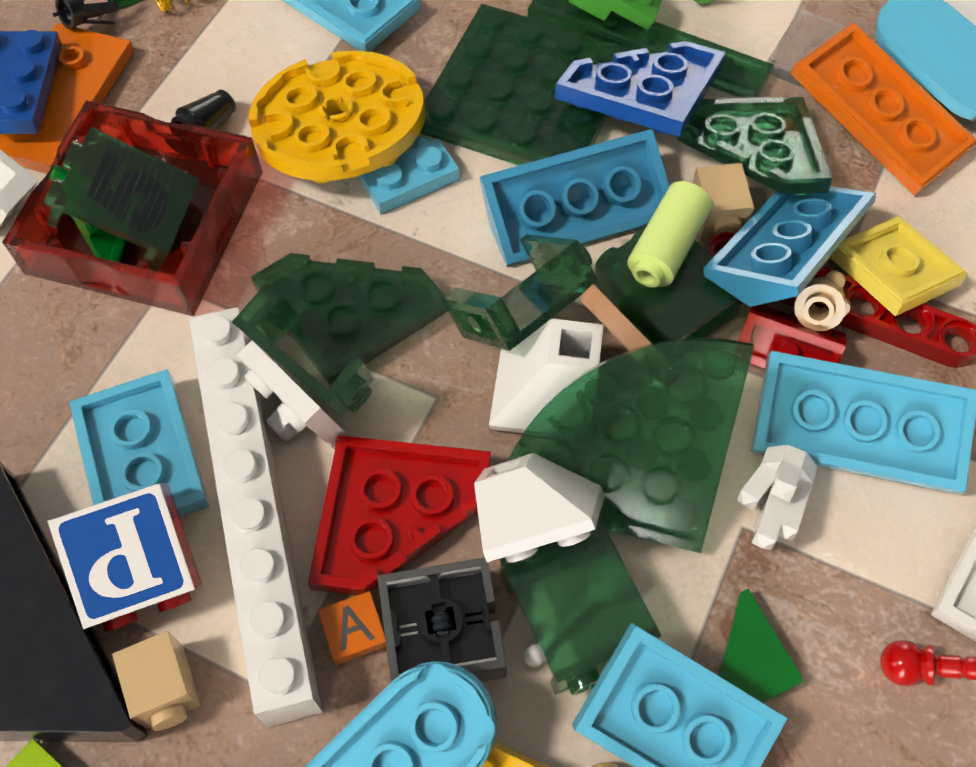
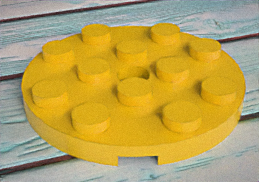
[248,51,426,184]

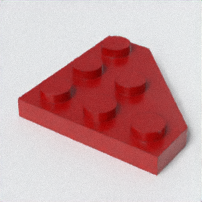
[308,435,491,595]

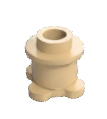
[794,271,851,331]

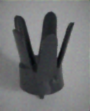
[52,0,119,29]

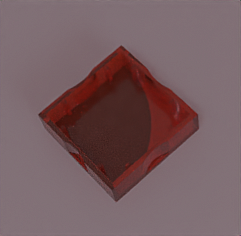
[2,100,263,317]

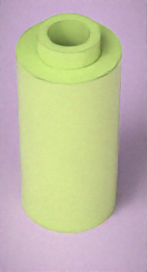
[627,181,713,288]

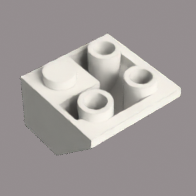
[489,319,604,442]
[474,453,605,562]

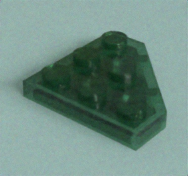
[676,97,832,195]
[251,253,450,386]

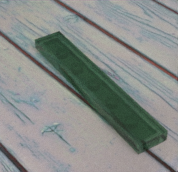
[528,0,773,103]

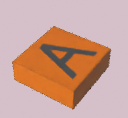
[318,591,386,666]

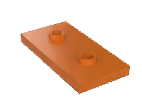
[790,22,976,196]
[0,23,135,174]

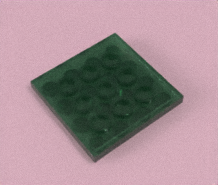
[420,3,636,166]

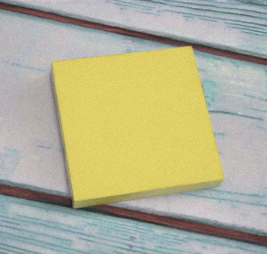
[830,216,968,316]

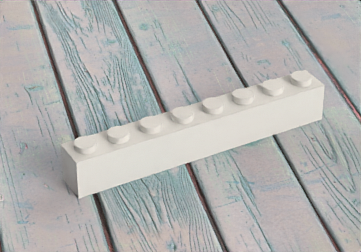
[189,307,323,728]

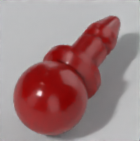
[880,640,976,686]

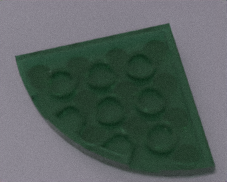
[508,338,754,553]

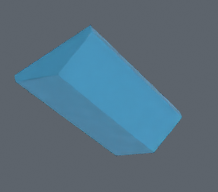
[479,129,670,266]
[704,180,876,307]

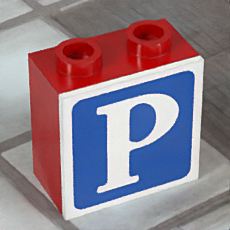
[47,483,202,632]

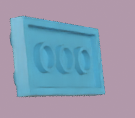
[751,351,976,494]

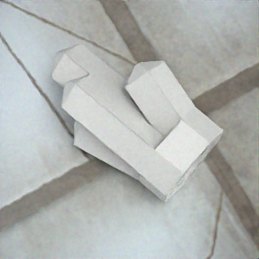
[737,445,818,551]

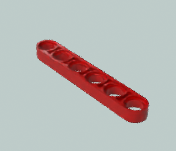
[704,232,976,368]

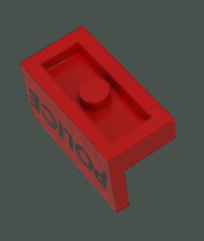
[732,304,847,369]

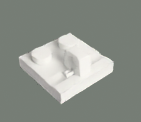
[237,340,349,450]

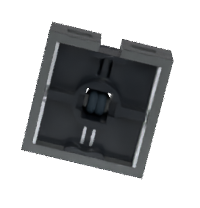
[377,557,507,682]

